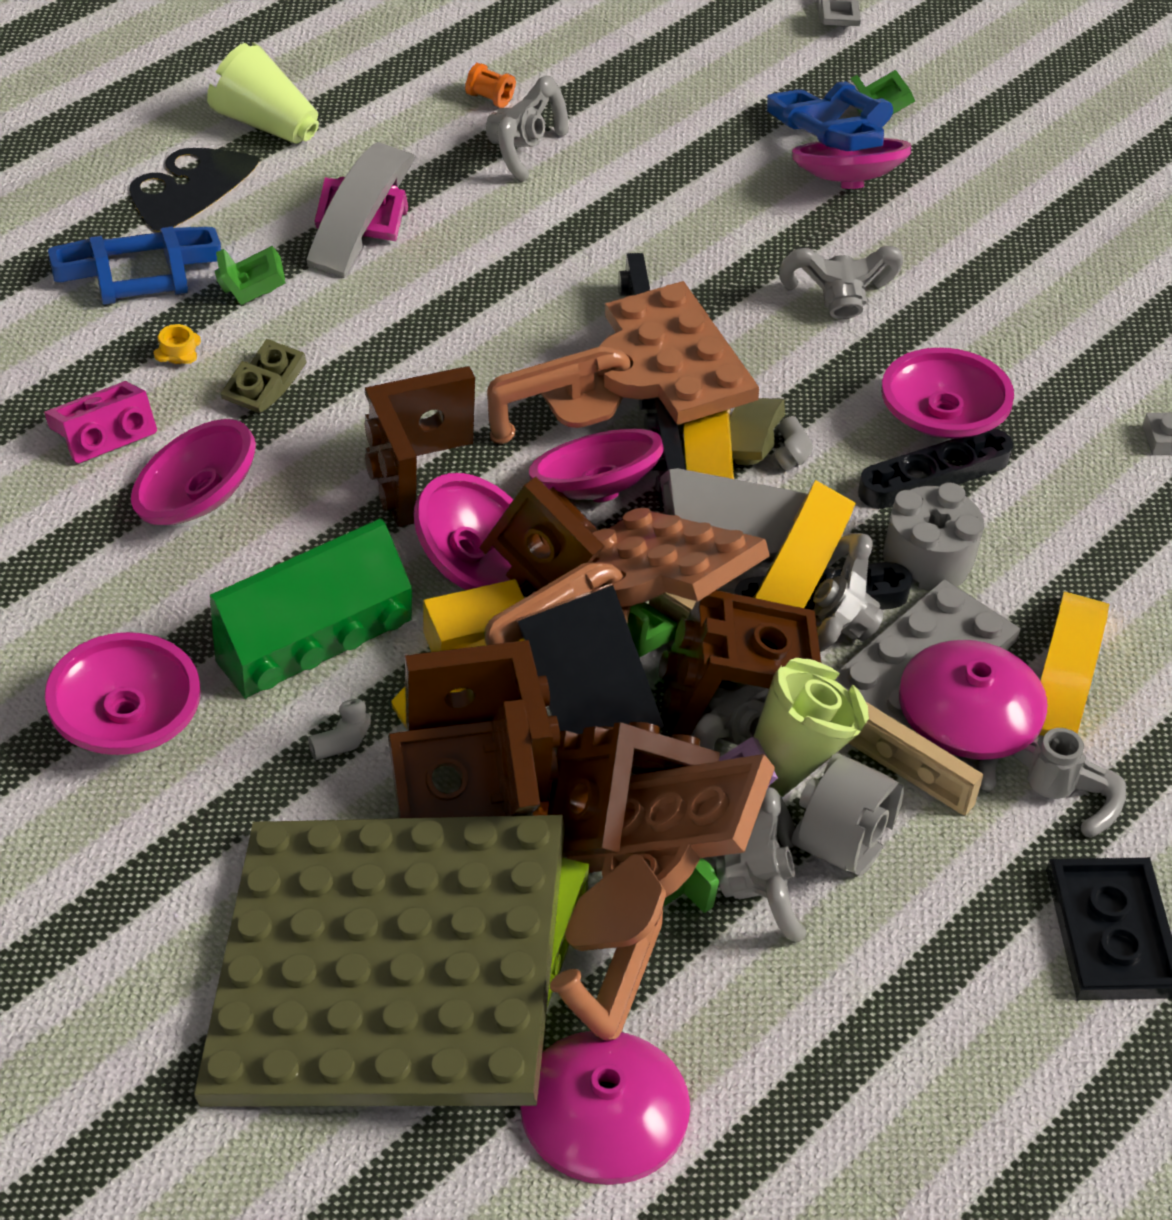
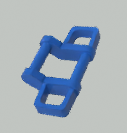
[767,81,893,151]
[48,226,221,305]

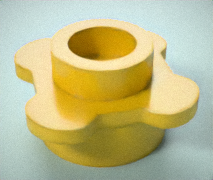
[154,324,201,364]

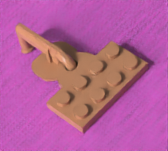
[487,281,759,444]
[484,508,770,645]
[550,754,775,1041]

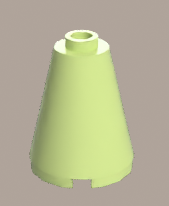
[207,42,319,144]
[754,658,869,797]

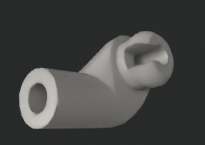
[774,416,813,470]
[308,699,371,761]

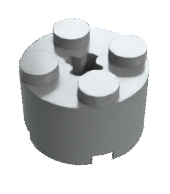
[883,483,984,591]
[791,753,904,876]

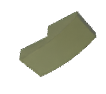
[220,339,307,413]
[729,398,785,465]

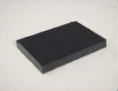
[516,584,664,734]
[1046,857,1172,1000]

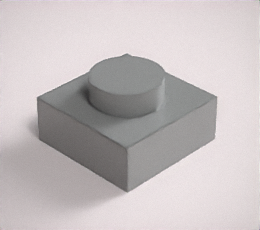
[1142,412,1172,455]

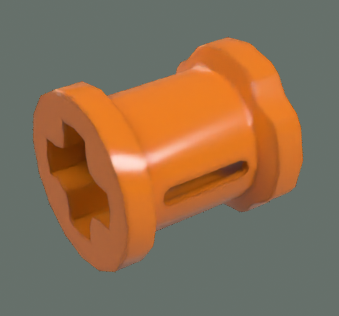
[465,63,516,108]

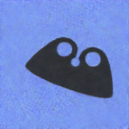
[129,148,259,232]

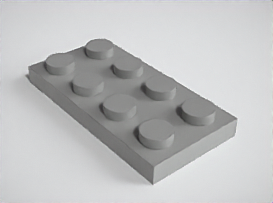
[836,579,1021,732]

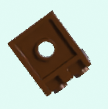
[364,366,475,527]
[479,477,604,591]
[658,590,821,737]
[405,640,560,803]
[388,699,540,818]
[547,722,720,857]

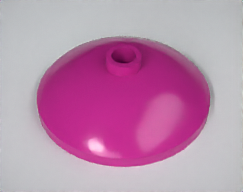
[792,138,911,189]
[881,348,1014,439]
[131,419,256,525]
[529,429,664,503]
[414,473,529,591]
[45,632,200,755]
[899,640,1048,760]
[520,1031,690,1185]

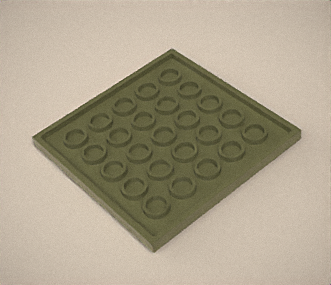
[194,815,565,1107]

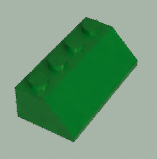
[210,518,412,698]

